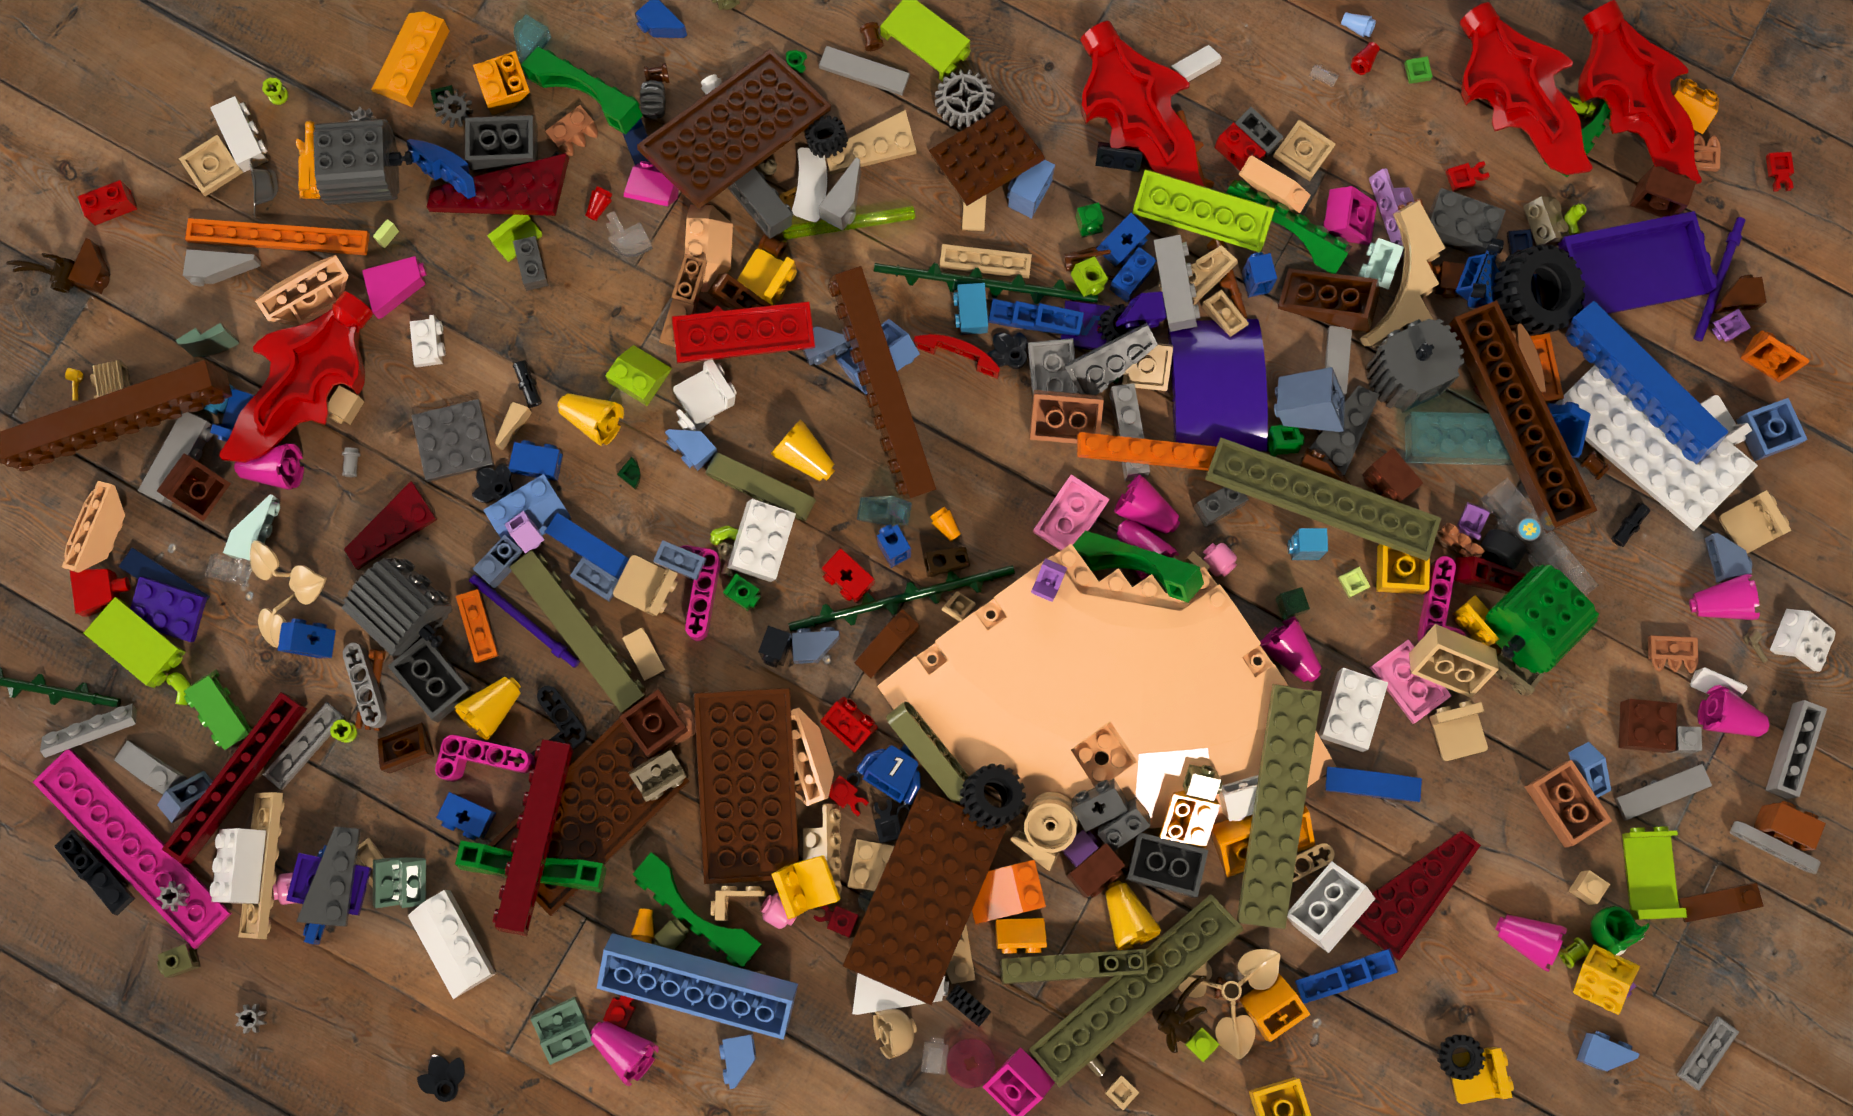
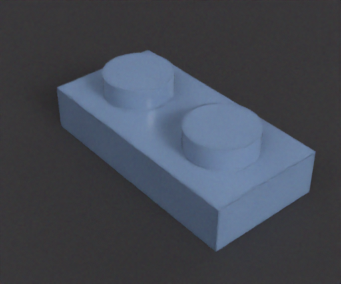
[653,540,706,581]
[570,557,618,602]

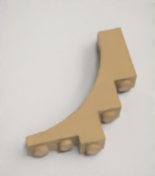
[1360,201,1445,348]

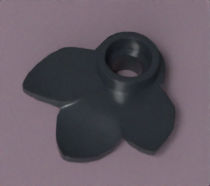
[987,332,1028,369]
[472,463,513,503]
[417,1054,465,1102]

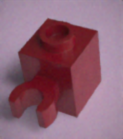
[813,905,859,938]

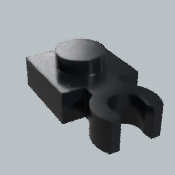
[874,799,901,844]

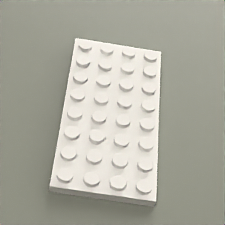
[1555,365,1758,531]

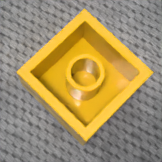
[1376,544,1430,595]
[1249,1077,1311,1116]

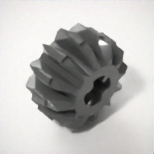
[640,81,666,119]
[434,89,473,128]

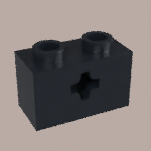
[758,625,792,668]

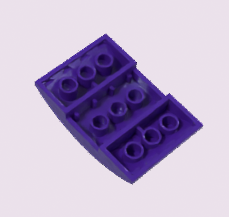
[1168,319,1268,452]

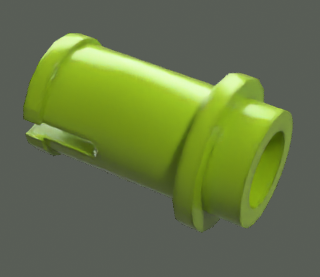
[1569,96,1596,119]

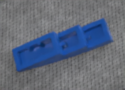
[988,299,1084,335]
[544,513,629,580]
[1325,767,1422,802]
[1295,948,1399,1004]

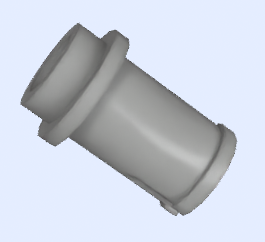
[342,447,361,477]

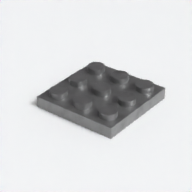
[411,399,495,482]

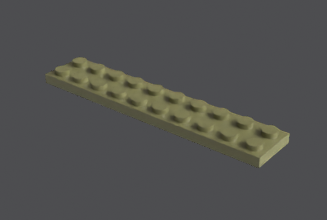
[1205,437,1441,561]
[1236,684,1322,929]
[1028,894,1243,1088]

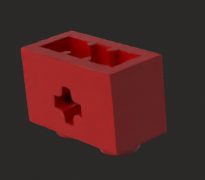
[1214,122,1266,171]
[77,180,137,226]
[821,548,875,603]

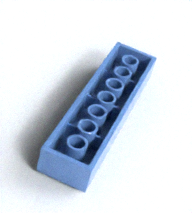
[596,933,798,1040]

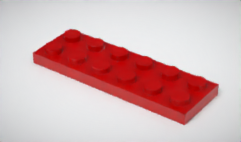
[672,302,815,364]

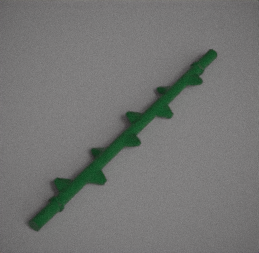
[873,263,1098,304]
[788,565,1015,632]
[0,667,121,708]

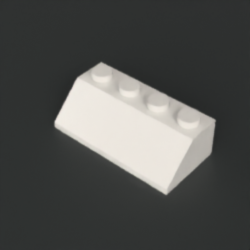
[408,890,496,999]

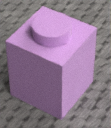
[505,511,544,554]

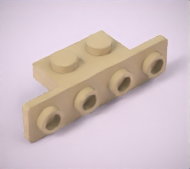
[803,804,842,899]

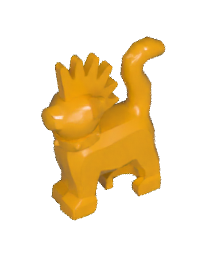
[296,120,320,199]

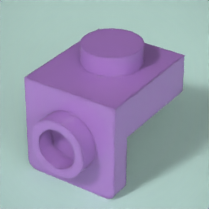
[1712,309,1751,343]
[1456,502,1490,540]
[1031,558,1067,602]

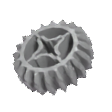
[935,70,995,130]

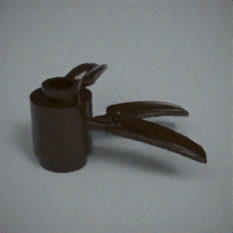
[6,253,75,293]
[1156,975,1208,1053]

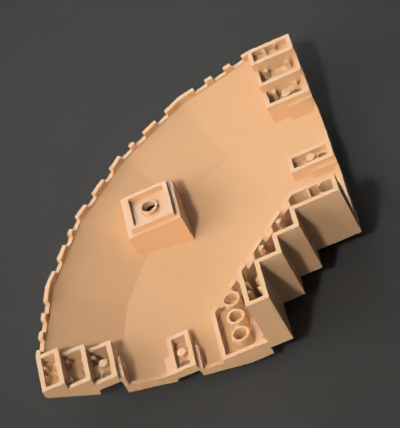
[877,544,1336,829]

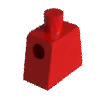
[70,569,131,617]

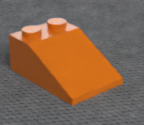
[1740,330,1810,382]
[972,860,1046,924]

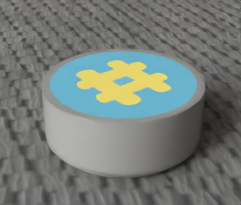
[1516,518,1541,542]

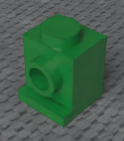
[1075,202,1104,238]
[1267,425,1304,457]
[723,574,761,611]

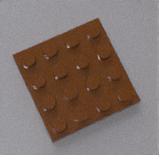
[929,105,1045,206]

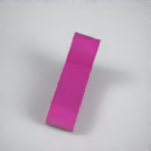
[680,545,721,641]
[1417,556,1466,641]
[435,735,536,782]

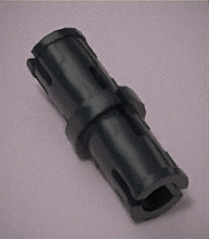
[513,360,542,408]
[1611,503,1651,547]

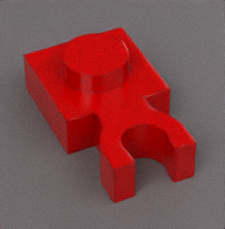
[1766,152,1794,192]
[1445,161,1490,192]
[828,775,869,817]
[603,995,636,1030]

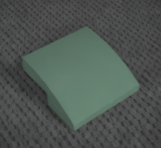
[176,323,239,357]
[373,857,426,908]
[530,996,594,1065]

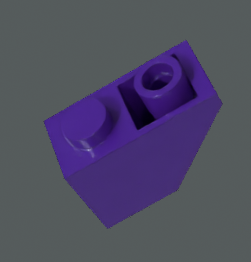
[1116,292,1167,330]

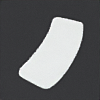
[792,147,827,222]

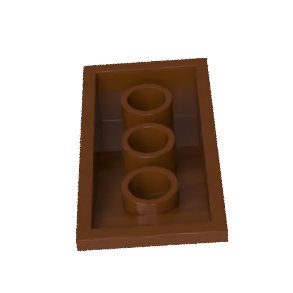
[1278,268,1380,332]

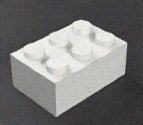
[727,499,796,582]
[1318,668,1388,752]
[210,828,266,904]
[1287,861,1375,953]

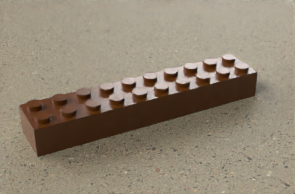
[828,266,936,499]
[1448,300,1597,533]
[0,360,232,471]

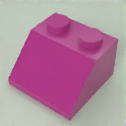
[623,161,679,207]
[1323,186,1377,245]
[983,1047,1055,1116]

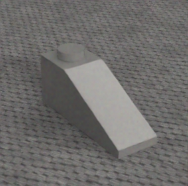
[819,157,861,230]
[183,249,261,286]
[114,740,187,794]

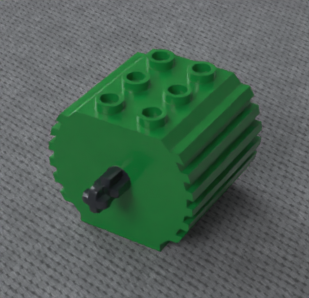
[1485,564,1599,674]

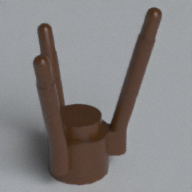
[1065,246,1115,280]

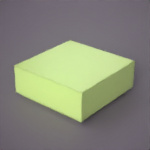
[373,219,399,248]
[1338,566,1371,598]

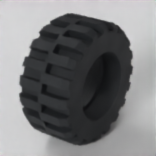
[1493,244,1585,335]

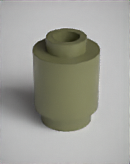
[654,918,690,950]

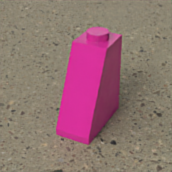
[362,256,427,319]

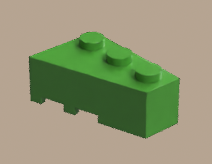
[184,669,252,750]

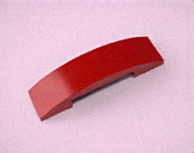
[913,334,1000,379]

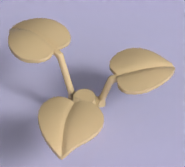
[250,540,327,648]
[1177,949,1280,1059]

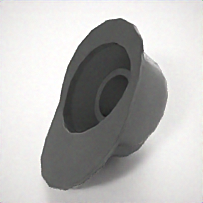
[250,163,278,218]

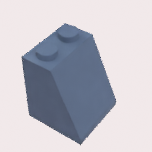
[1274,367,1345,432]

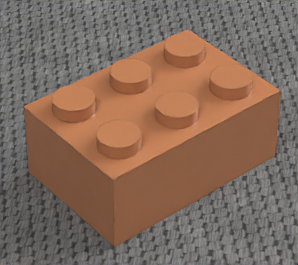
[1029,390,1104,444]
[1524,760,1612,847]

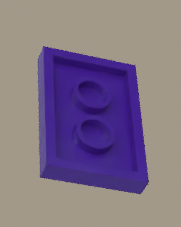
[130,577,207,642]
[286,853,372,916]

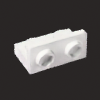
[410,315,446,367]

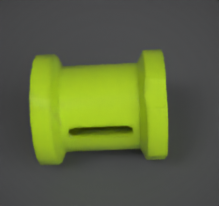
[262,78,288,105]
[330,720,357,743]
[1558,937,1590,969]

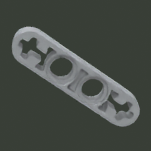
[343,643,387,728]
[1730,821,1821,874]

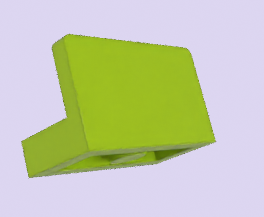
[487,215,543,262]

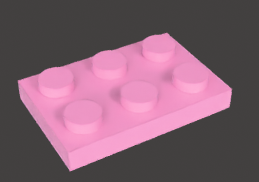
[1033,475,1110,551]
[1370,639,1451,724]

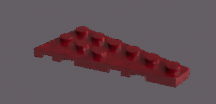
[426,153,569,216]
[1352,831,1481,961]

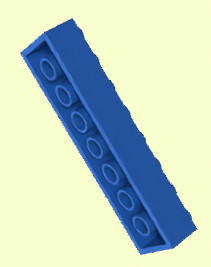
[1565,301,1729,465]

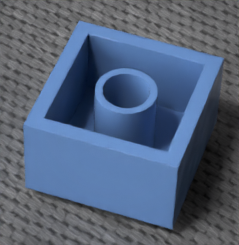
[1007,160,1055,219]
[1736,398,1808,461]

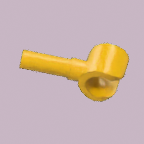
[65,368,83,401]

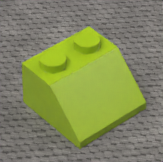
[605,345,672,406]

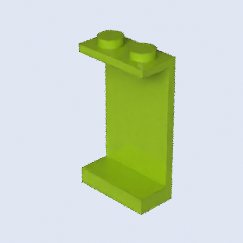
[880,0,971,82]
[83,597,186,688]
[1622,826,1687,920]

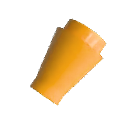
[930,506,961,542]
[631,909,654,944]

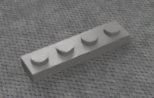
[40,703,137,758]

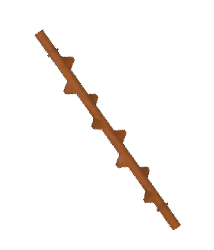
[1176,110,1247,318]

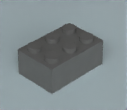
[465,115,538,170]
[1428,188,1506,256]
[388,637,475,723]
[1125,833,1209,898]

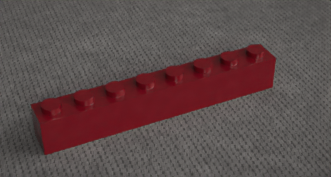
[162,692,307,864]
[493,739,573,936]

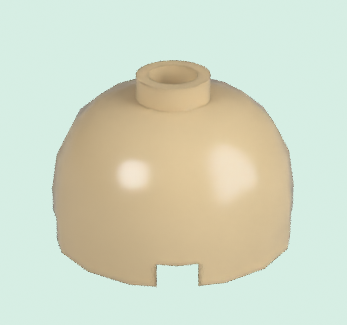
[873,1008,917,1059]

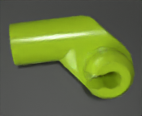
[1564,203,1587,236]
[710,526,738,546]
[166,672,191,706]

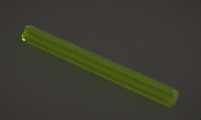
[783,206,915,239]

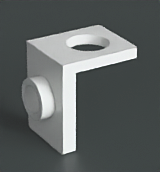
[676,409,714,431]

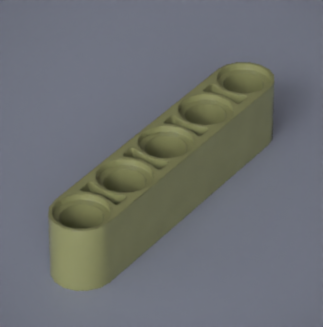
[705,452,816,521]
[886,701,969,805]

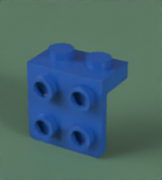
[210,389,255,442]
[1547,402,1591,458]

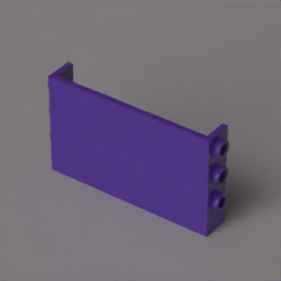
[1557,211,1717,314]

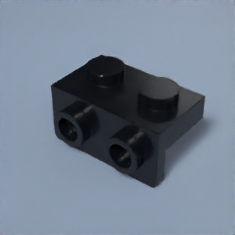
[1095,141,1143,172]

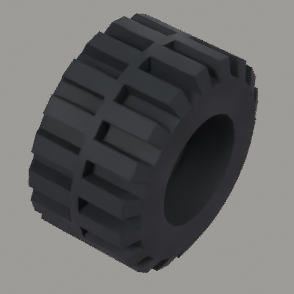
[960,764,1026,829]

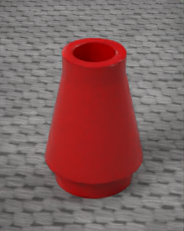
[1351,42,1380,75]
[585,186,613,222]

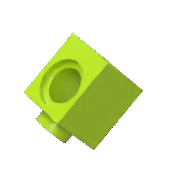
[1070,256,1108,297]

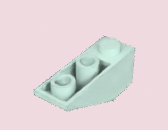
[223,494,280,563]

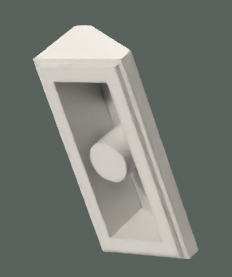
[1171,45,1222,82]
[1690,667,1748,697]

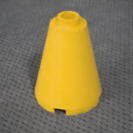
[557,393,624,446]
[771,419,835,481]
[454,677,521,741]
[1105,881,1161,951]

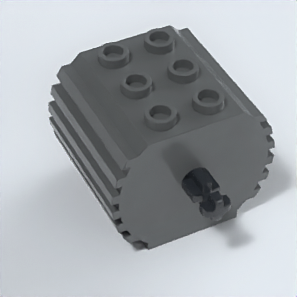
[313,119,413,205]
[1366,319,1464,413]
[341,558,453,656]

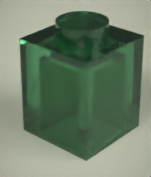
[1275,587,1310,620]

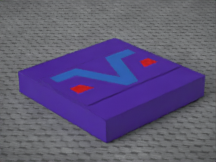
[1060,301,1110,350]

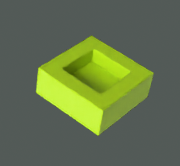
[1184,1027,1220,1062]

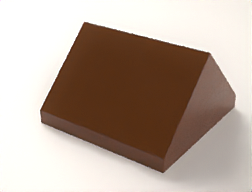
[377,722,435,774]

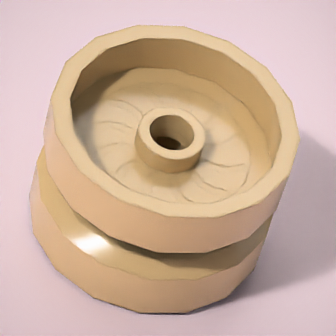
[1024,792,1078,853]

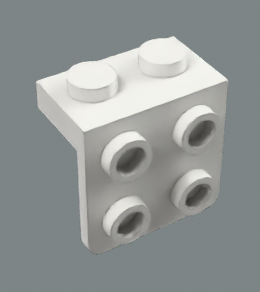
[673,360,737,425]
[1701,395,1752,445]
[1770,609,1835,672]

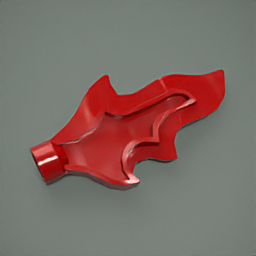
[1578,0,1702,184]
[1459,2,1593,175]
[1080,21,1205,187]
[219,291,374,463]

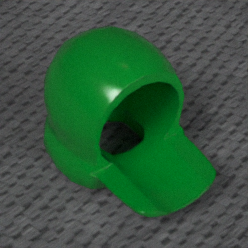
[1590,906,1650,956]

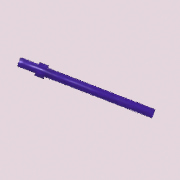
[1693,217,1746,342]
[469,574,580,668]

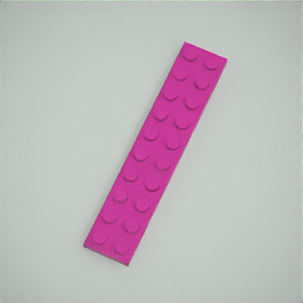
[33,749,232,949]

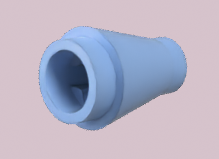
[1341,12,1376,37]

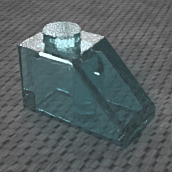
[513,14,551,64]
[857,496,912,526]

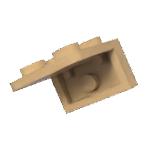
[1719,490,1791,553]
[613,555,678,616]
[1429,700,1488,761]
[711,886,767,921]

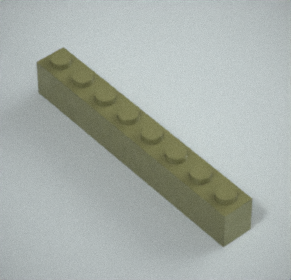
[509,550,646,714]

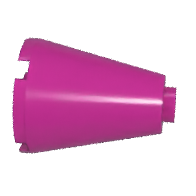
[234,443,304,490]
[1114,475,1180,534]
[1117,520,1179,581]
[1689,574,1760,620]
[1260,616,1322,682]
[1698,685,1770,737]
[1495,914,1567,972]
[590,1021,659,1086]

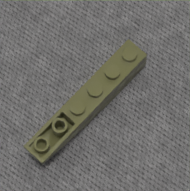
[1000,949,1148,985]

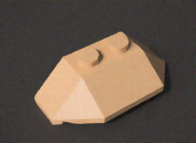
[684,204,733,292]
[255,255,349,326]
[62,481,125,573]
[791,708,834,806]

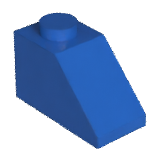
[635,0,687,38]

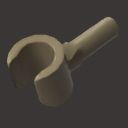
[1744,630,1768,663]

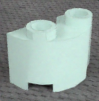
[1358,238,1404,289]

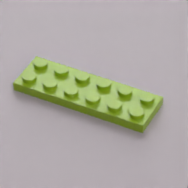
[1132,169,1276,252]

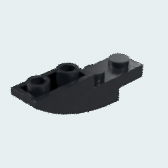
[54,829,135,916]

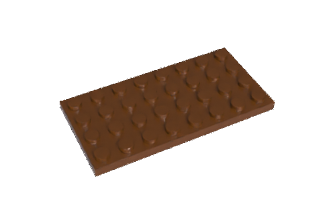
[637,48,831,209]
[694,688,799,884]
[488,718,690,916]
[843,789,1007,1006]

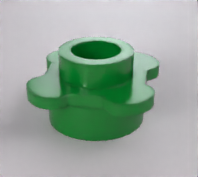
[785,50,807,73]

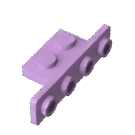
[1369,168,1414,259]

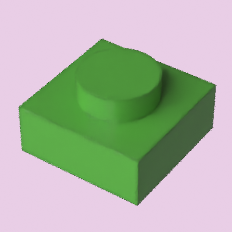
[1404,56,1433,84]

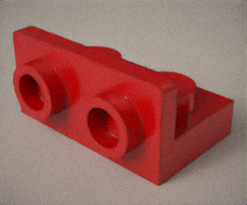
[820,697,878,753]

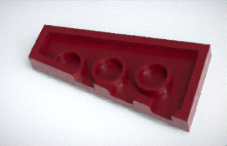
[344,481,437,570]

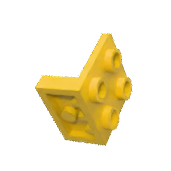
[1453,595,1499,646]
[771,855,840,919]
[1573,944,1640,1015]

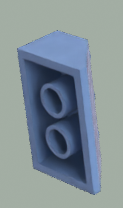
[835,319,920,394]
[484,474,571,549]

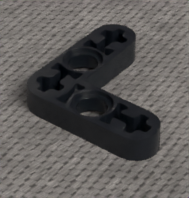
[530,686,587,769]

